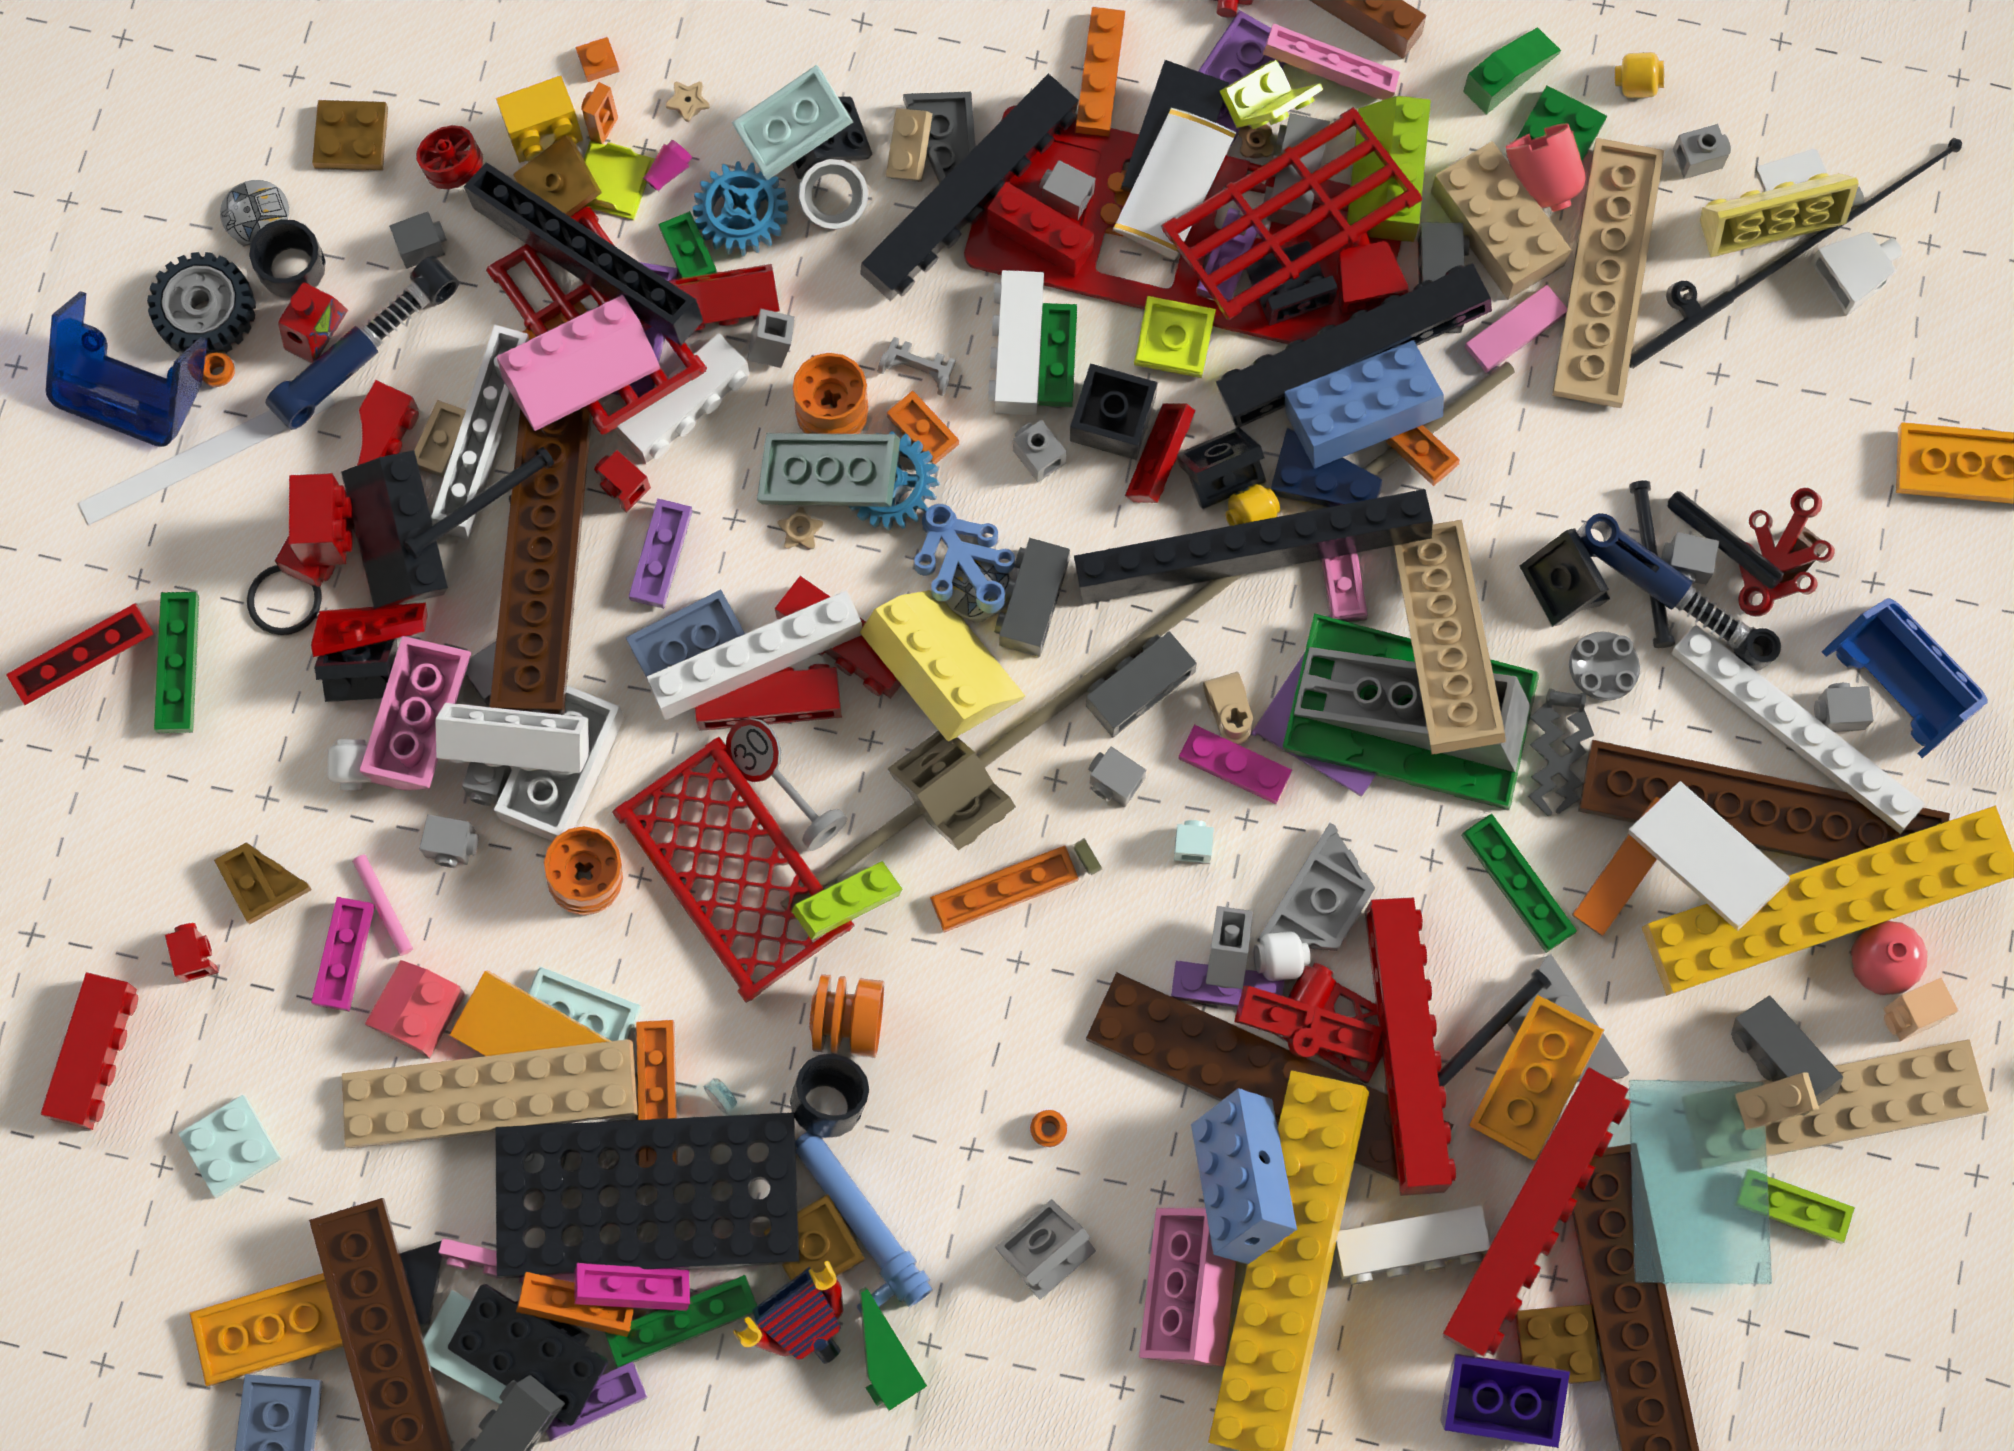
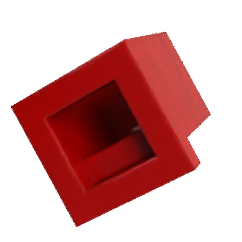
[594,450,651,513]
[165,923,219,983]

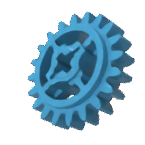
[692,161,789,256]
[849,431,940,530]

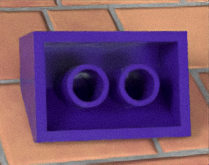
[1440,1353,1570,1448]

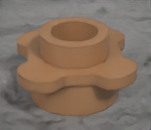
[1238,124,1274,159]

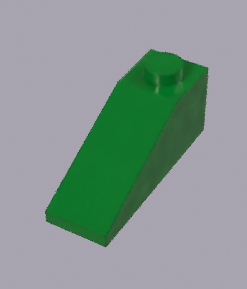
[1463,27,1561,115]
[859,1287,927,1411]

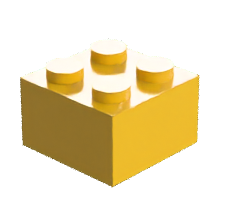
[496,75,583,163]

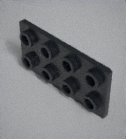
[448,1284,608,1426]

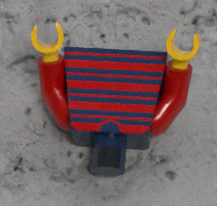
[733,1261,844,1364]

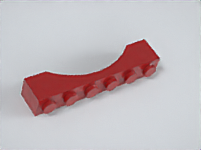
[275,380,419,587]

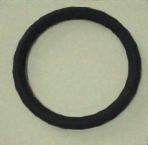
[247,565,322,635]

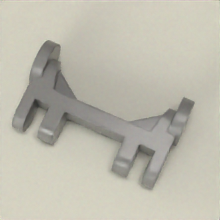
[877,337,956,396]

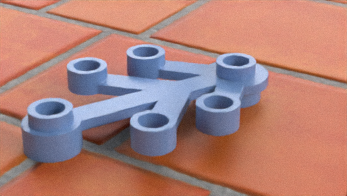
[914,504,1015,613]

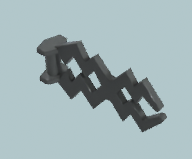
[1528,688,1594,816]

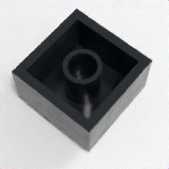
[1070,363,1158,460]

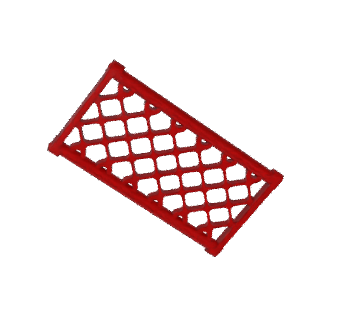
[612,737,855,1003]

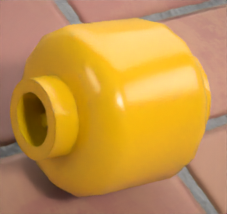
[1615,52,1665,98]
[1225,484,1280,526]

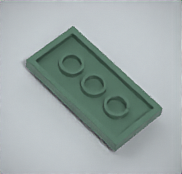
[757,433,900,507]

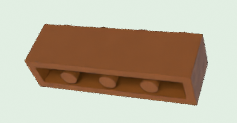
[1309,0,1427,59]

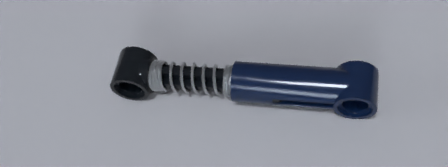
[265,256,459,430]
[1577,513,1781,671]

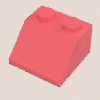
[365,960,465,1058]

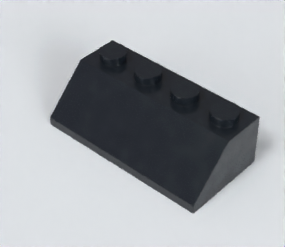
[341,450,448,610]

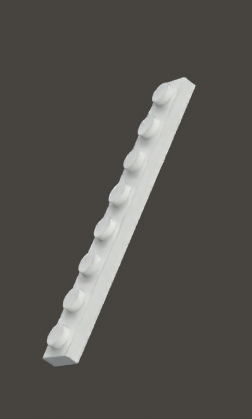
[1671,625,1925,834]

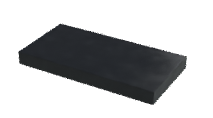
[1120,60,1229,192]

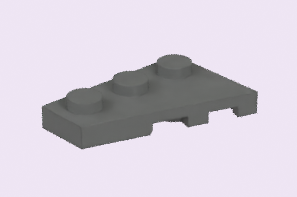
[903,91,976,184]

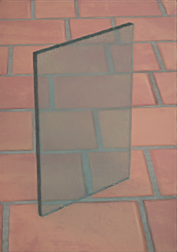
[1629,1079,1772,1286]

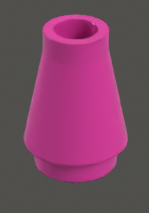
[643,140,693,192]

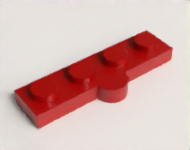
[1234,985,1383,1064]

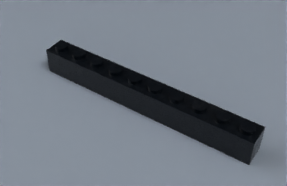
[1074,489,1433,605]

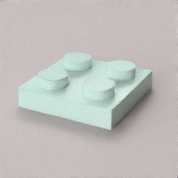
[178,1095,281,1198]

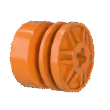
[792,353,869,434]
[544,826,623,915]
[809,974,884,1058]

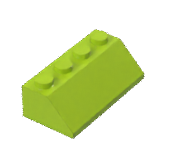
[1347,96,1431,242]

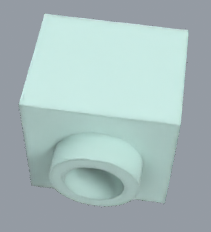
[1174,820,1214,864]

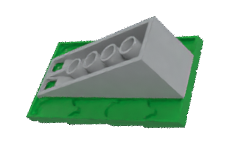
[1282,613,1539,810]

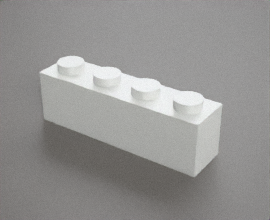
[988,270,1044,415]
[616,333,750,464]
[435,703,589,775]
[1335,1205,1490,1285]

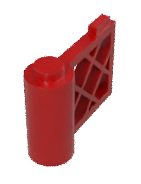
[1274,963,1383,1084]

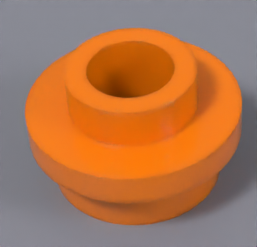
[199,353,235,387]
[1030,1110,1067,1147]

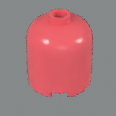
[1506,123,1586,212]

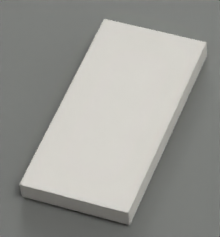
[1628,781,1790,931]

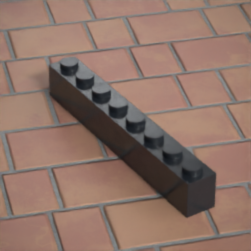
[860,73,1079,302]
[464,162,703,346]
[1216,263,1492,428]

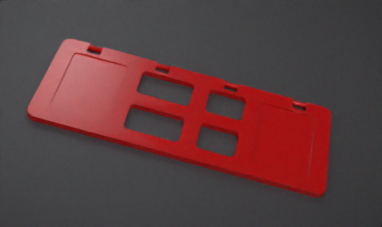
[964,106,1401,345]

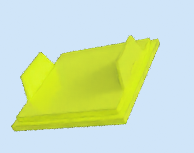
[584,141,655,220]

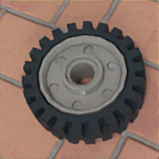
[147,252,256,358]

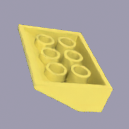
[1700,173,1859,257]
[860,589,1025,742]

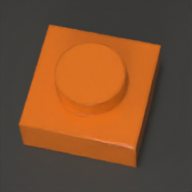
[575,37,620,82]

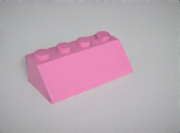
[496,295,660,431]
[359,636,471,790]
[1139,1208,1236,1367]

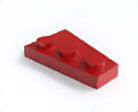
[311,602,428,657]

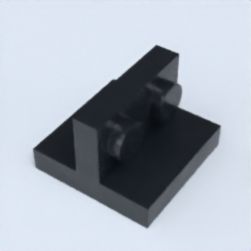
[1177,427,1267,509]
[1519,528,1610,627]
[314,638,398,702]

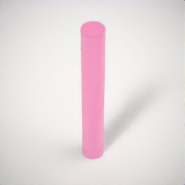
[352,855,413,956]

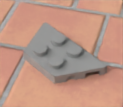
[1257,823,1375,951]
[1507,954,1630,1082]

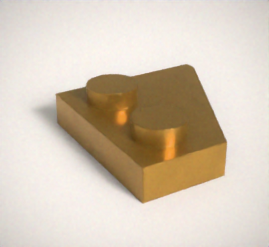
[214,842,312,924]

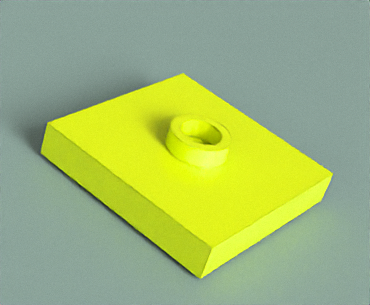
[1134,296,1216,378]

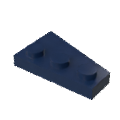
[1270,428,1382,507]

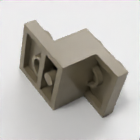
[888,730,1016,851]

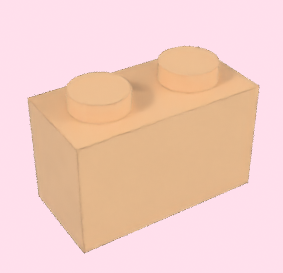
[1883,978,1959,1041]

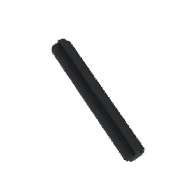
[1667,491,1784,589]

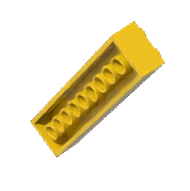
[1641,805,2014,996]
[1208,1070,1369,1451]

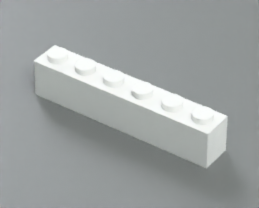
[431,324,529,540]
[647,590,862,720]

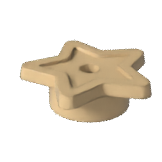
[666,81,710,122]
[777,507,823,549]

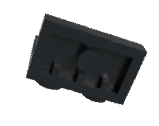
[792,96,872,179]
[1245,241,1338,326]

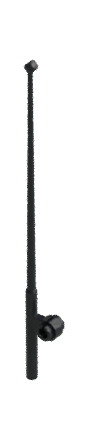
[1629,138,1962,369]

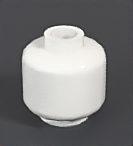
[328,739,372,790]
[1254,932,1310,981]

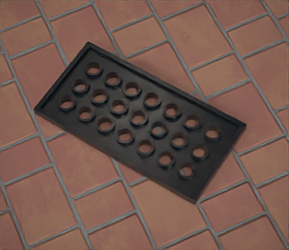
[495,1112,800,1278]

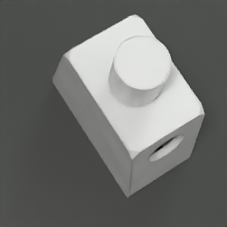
[1811,232,1902,316]

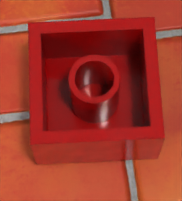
[289,473,352,566]

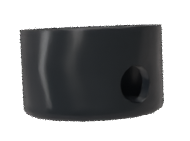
[249,219,326,298]
[790,1053,869,1138]

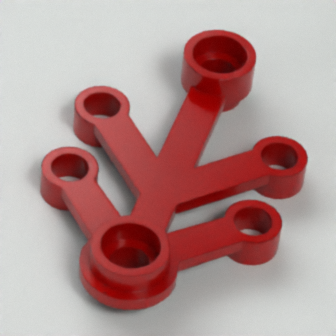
[1738,488,1835,617]

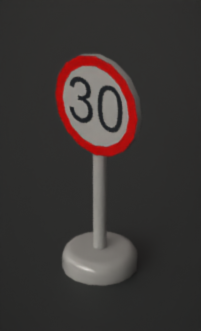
[726,718,848,851]

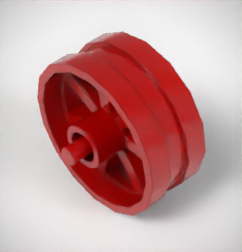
[416,125,483,190]

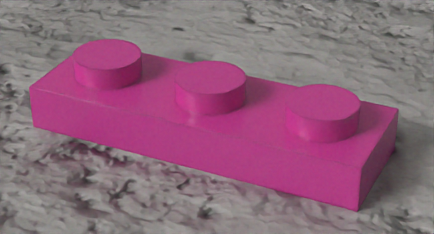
[1179,724,1292,804]
[311,897,375,1012]
[575,1263,690,1311]

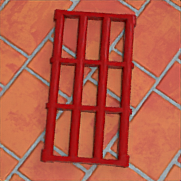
[1161,107,1422,320]
[486,206,707,435]

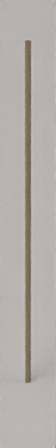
[780,362,1515,911]

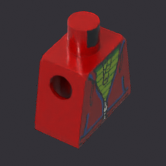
[278,282,348,363]

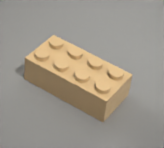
[1431,141,1571,300]

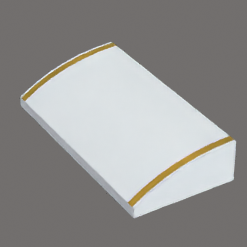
[1113,108,1236,261]

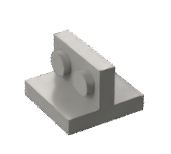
[995,1199,1096,1300]

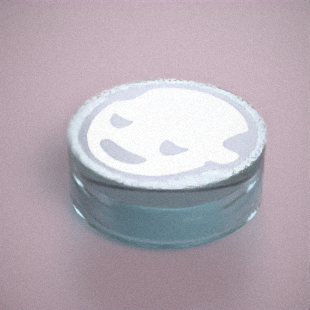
[703,1078,737,1115]

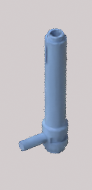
[795,1132,933,1313]

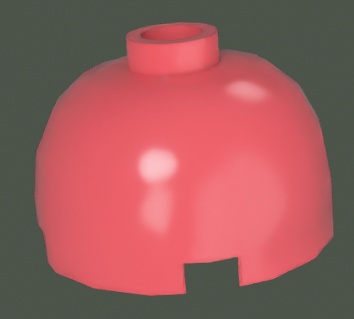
[1851,921,1928,995]

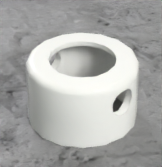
[798,159,868,229]

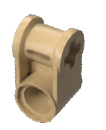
[1203,671,1253,745]

